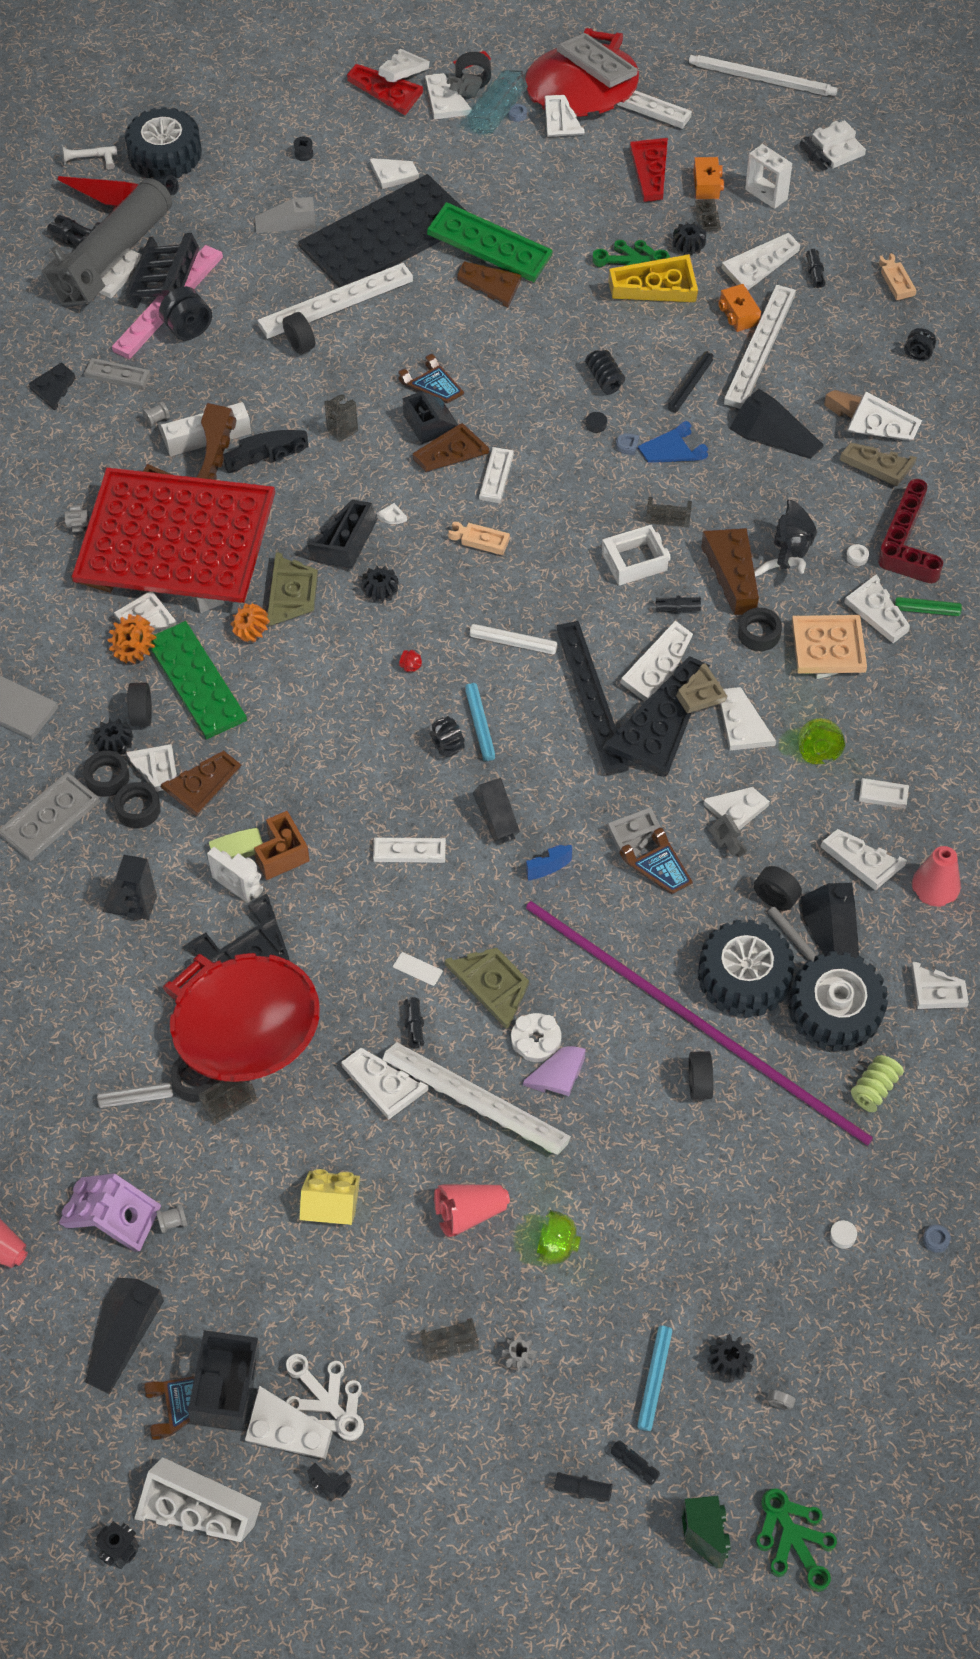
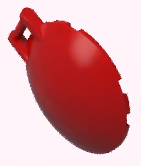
[525,28,639,116]
[163,953,320,1082]

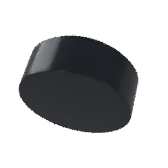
[586,412,607,433]

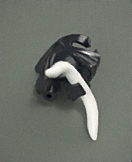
[754,500,817,577]

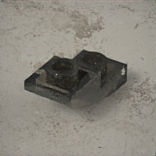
[694,199,721,232]

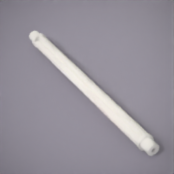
[689,55,838,96]

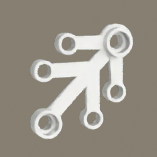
[286,1354,364,1441]

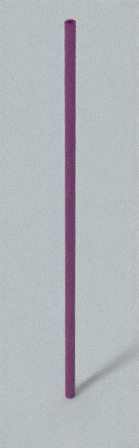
[526,901,873,1146]

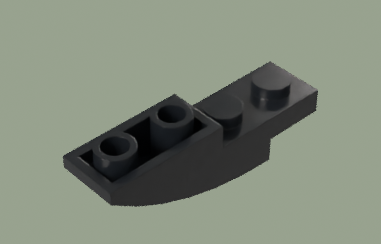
[223,430,309,473]

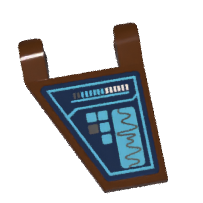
[398,354,464,404]
[619,828,693,894]
[144,1376,195,1440]

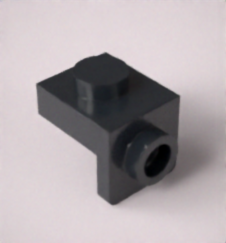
[307,1463,352,1501]

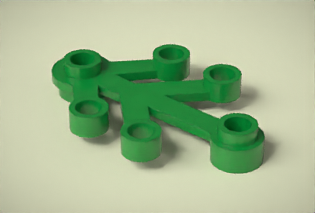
[592,240,670,267]
[756,1488,837,1592]

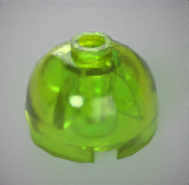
[797,717,845,765]
[536,1209,581,1264]

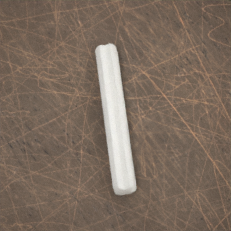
[470,624,557,654]

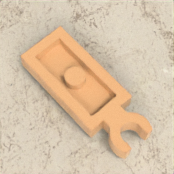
[879,253,916,300]
[448,522,510,555]

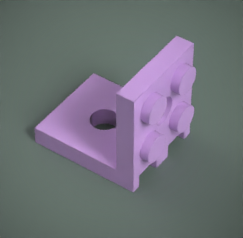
[59,1173,161,1252]

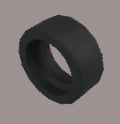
[455,51,491,89]
[282,311,316,354]
[738,607,782,651]
[127,682,152,726]
[83,751,129,797]
[114,782,161,829]
[753,866,802,911]
[688,1051,714,1100]
[170,1057,220,1103]

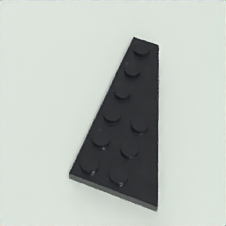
[603,656,710,777]

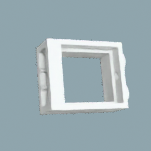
[745,144,792,209]
[602,525,670,586]

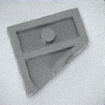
[607,807,661,866]

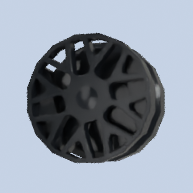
[904,328,937,361]

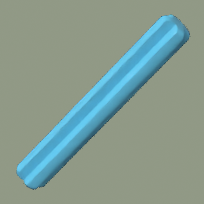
[465,683,495,762]
[637,1326,672,1431]

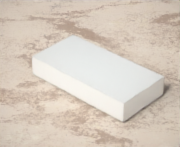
[859,778,909,809]

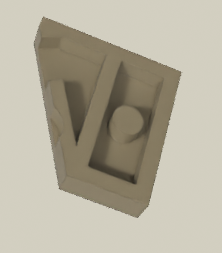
[676,663,728,714]

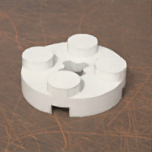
[511,1013,561,1062]

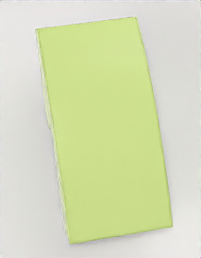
[209,828,262,859]

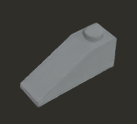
[255,197,316,233]

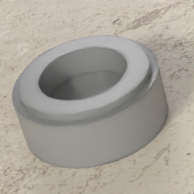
[767,1390,796,1410]

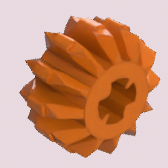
[230,603,270,642]

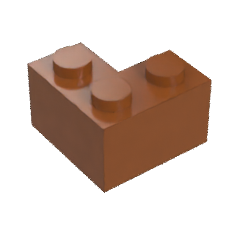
[254,811,310,880]

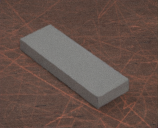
[84,358,151,390]

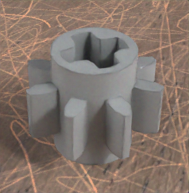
[65,505,89,532]
[502,1335,536,1372]

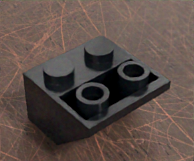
[402,391,458,444]

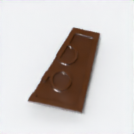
[412,423,489,472]
[160,750,242,817]

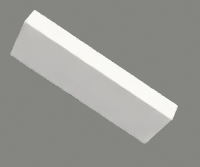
[479,447,514,503]
[373,838,446,863]

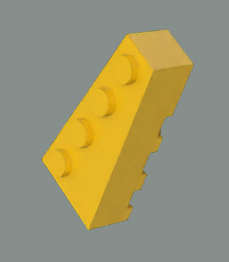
[608,255,698,302]

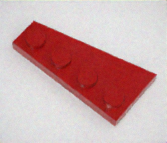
[347,64,423,116]
[629,138,668,202]

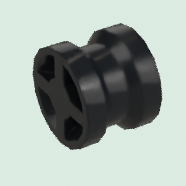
[293,136,314,161]

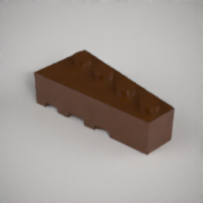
[701,528,759,615]

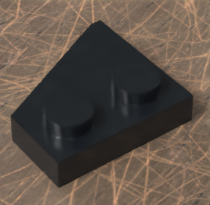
[28,362,76,410]

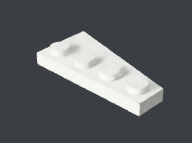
[722,233,800,290]
[620,621,693,702]

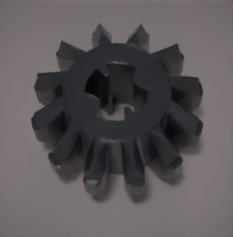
[673,221,706,256]
[361,565,399,603]
[429,716,465,757]
[93,718,133,754]
[707,1334,754,1383]

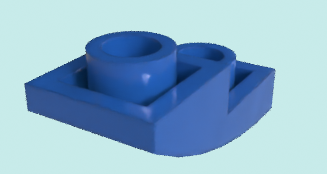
[526,845,572,881]

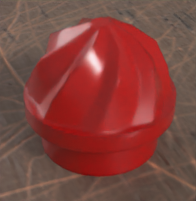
[399,650,422,672]

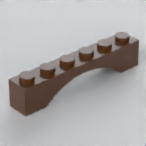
[196,403,237,480]

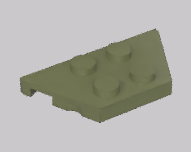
[267,552,318,626]
[445,948,529,1029]

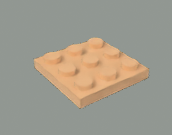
[792,615,867,674]

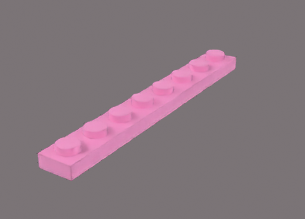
[112,245,223,360]

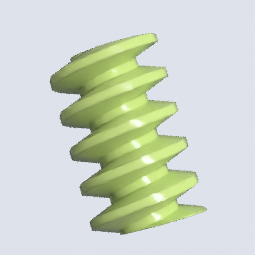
[851,1055,904,1112]

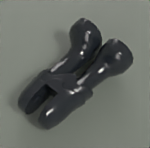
[47,215,101,246]

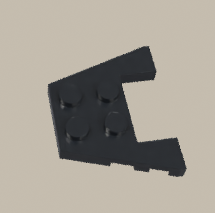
[188,894,290,963]

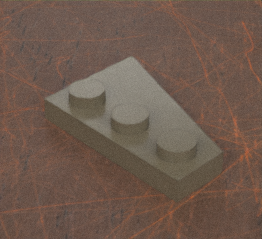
[840,443,917,486]

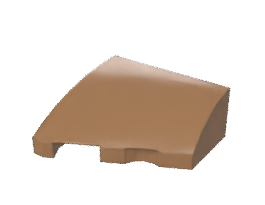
[824,390,862,418]

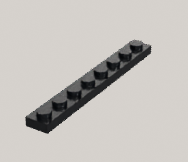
[557,621,629,775]

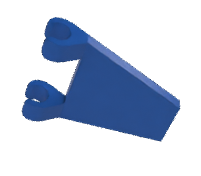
[638,421,708,463]

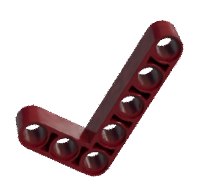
[878,479,943,584]

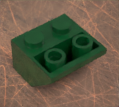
[681,1496,731,1568]

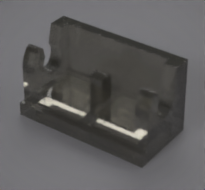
[324,394,358,442]
[646,496,692,528]
[198,1081,257,1125]
[419,1318,479,1363]

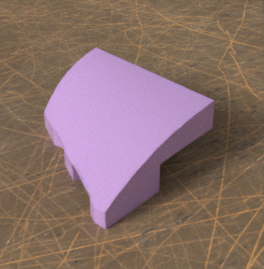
[523,1046,586,1096]

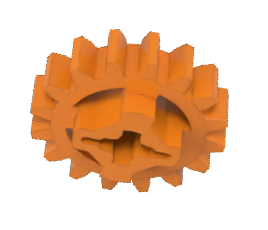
[108,614,156,664]

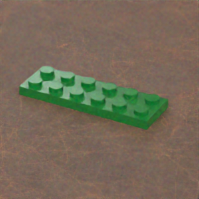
[427,202,553,282]
[149,621,247,740]

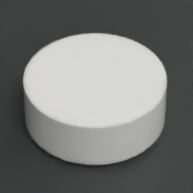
[846,544,869,566]
[830,1220,857,1249]

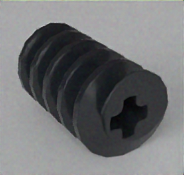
[585,350,625,395]

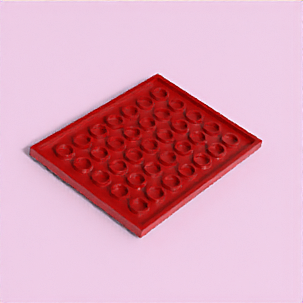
[72,467,276,603]

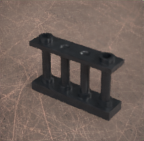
[125,233,200,308]

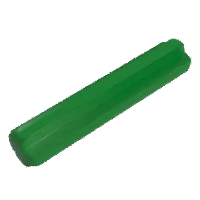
[895,597,962,616]

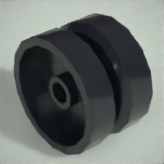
[159,286,213,341]

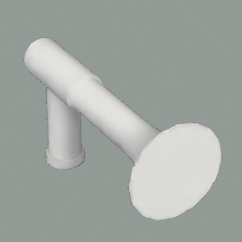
[62,145,117,170]

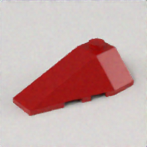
[57,176,139,210]

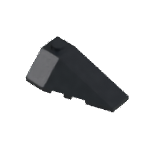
[730,388,824,459]
[801,882,859,958]
[85,1277,164,1394]

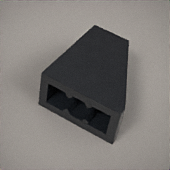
[473,778,520,844]

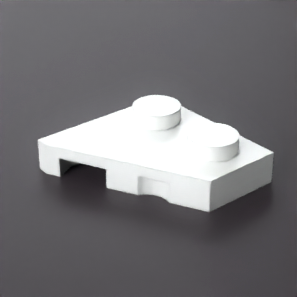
[114,592,176,630]
[911,962,969,1009]

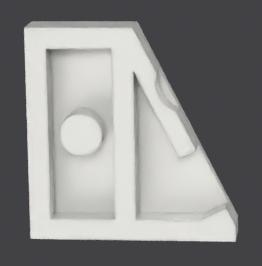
[545,95,585,137]
[370,158,419,189]
[127,744,177,791]
[703,787,770,830]

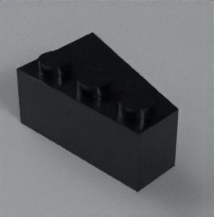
[103,855,157,920]

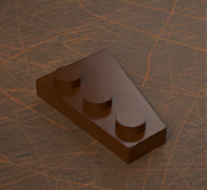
[457,261,521,308]

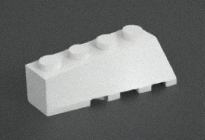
[158,402,251,456]
[134,1457,261,1542]

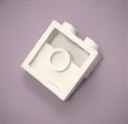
[812,120,866,168]
[207,847,263,903]

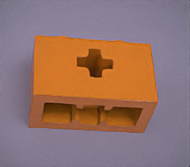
[693,157,724,199]
[718,284,761,332]

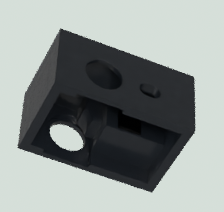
[188,1330,259,1431]

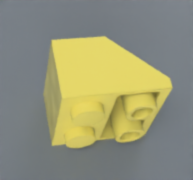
[300,1169,360,1225]

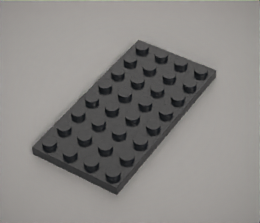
[298,174,466,288]

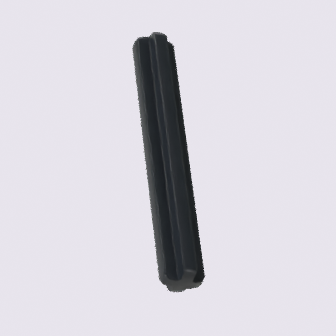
[668,351,714,413]

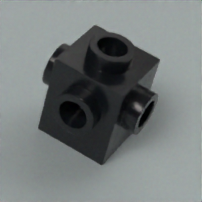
[95,1521,139,1570]

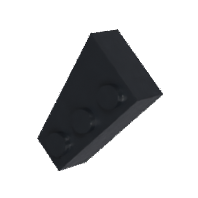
[307,499,377,569]

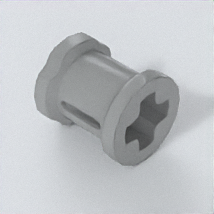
[142,401,170,427]
[156,1203,188,1234]

